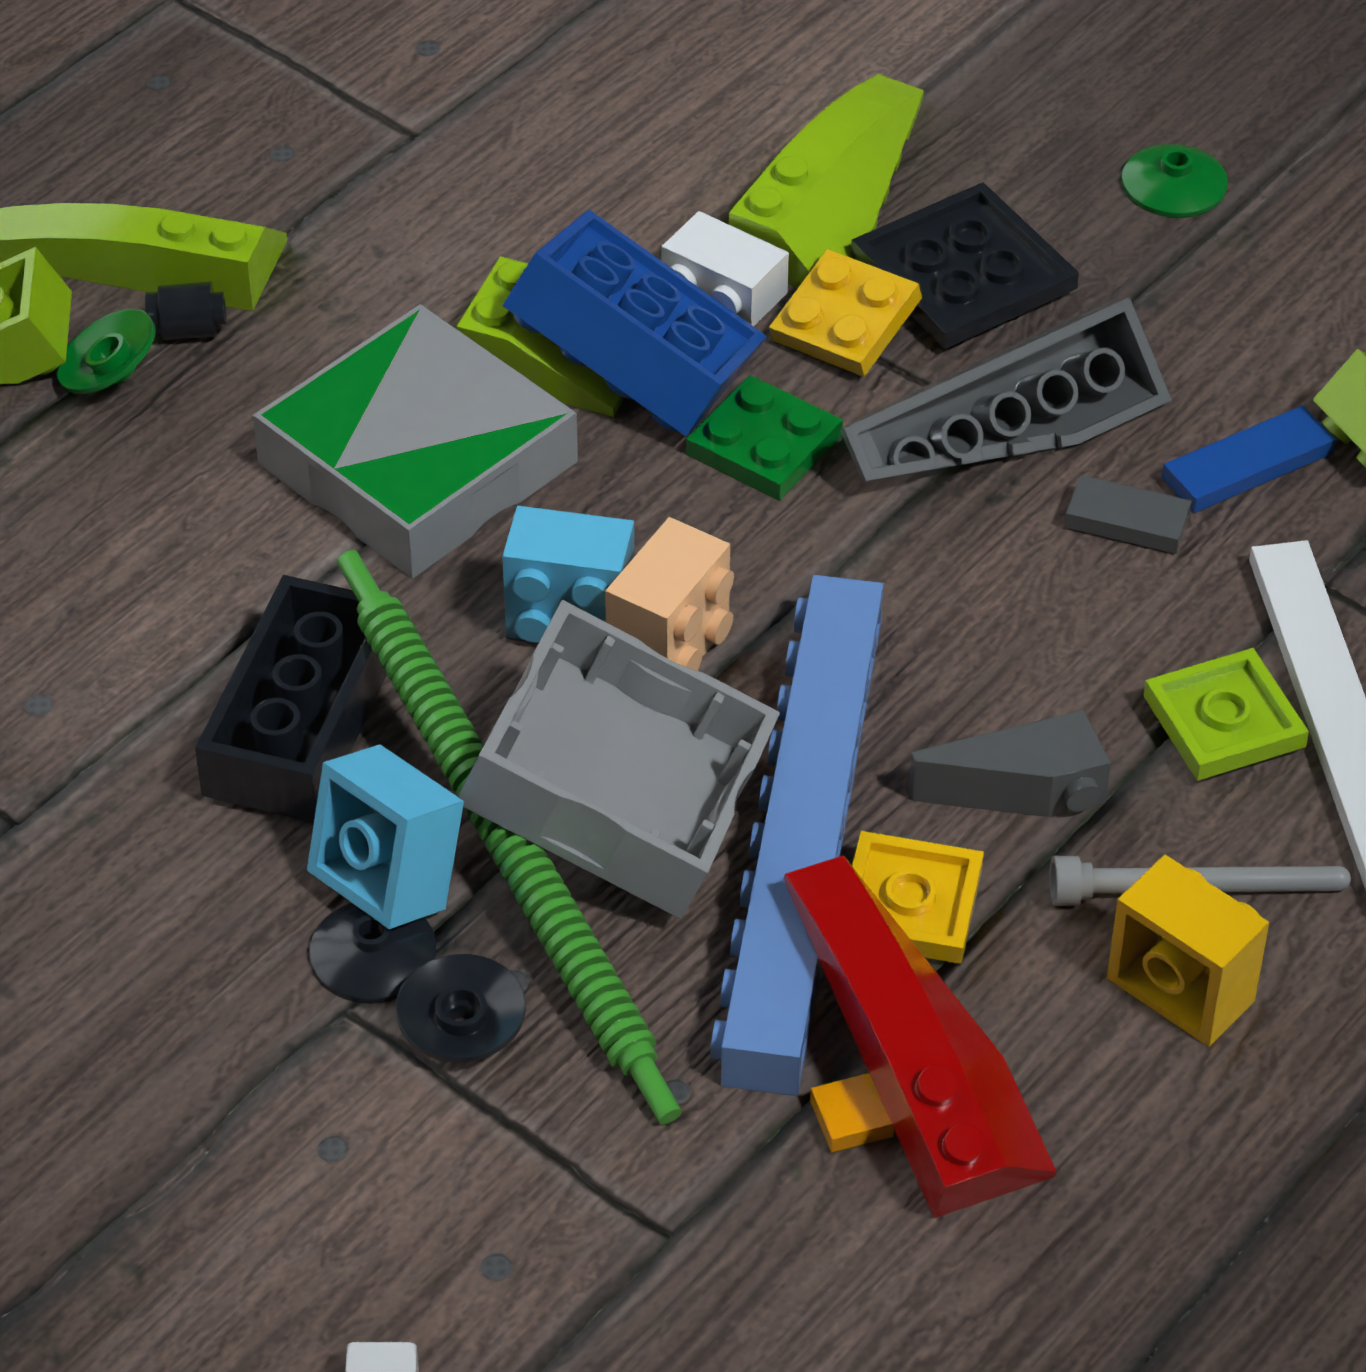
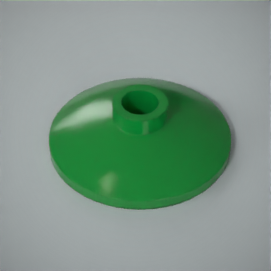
[1122,144,1228,218]
[57,309,156,394]

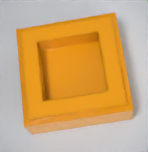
[810,1073,894,1153]

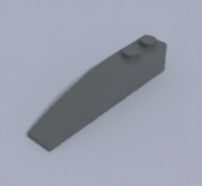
[840,297,1172,482]

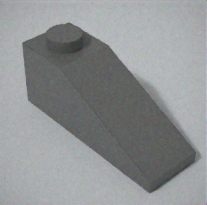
[908,710,1111,817]

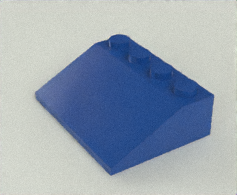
[502,209,767,436]

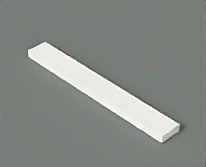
[1249,540,1366,890]

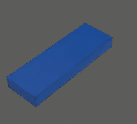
[1162,405,1336,513]

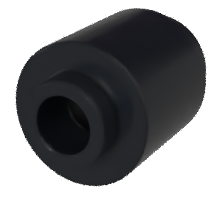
[145,282,227,341]

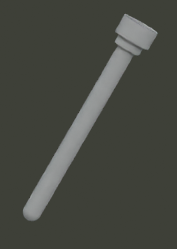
[1049,856,1351,906]

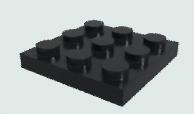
[851,182,1079,349]

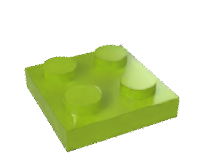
[1143,648,1309,781]

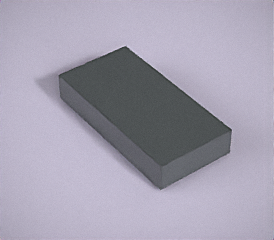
[1064,475,1192,554]

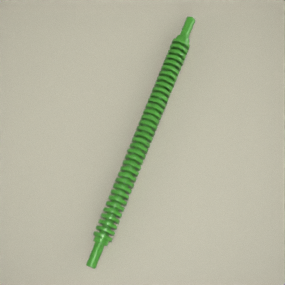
[336,550,682,1125]

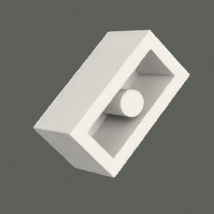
[661,211,789,326]

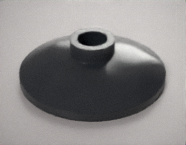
[310,903,437,1004]
[396,954,526,1062]

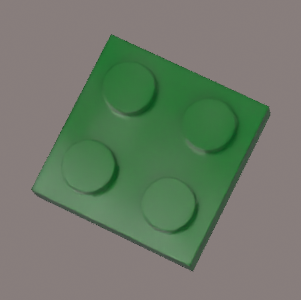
[686,375,843,501]

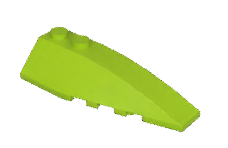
[729,74,924,288]
[0,203,287,311]

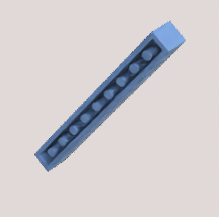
[710,575,884,1096]

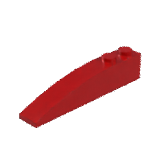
[783,855,1057,1218]

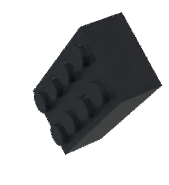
[195,575,387,822]

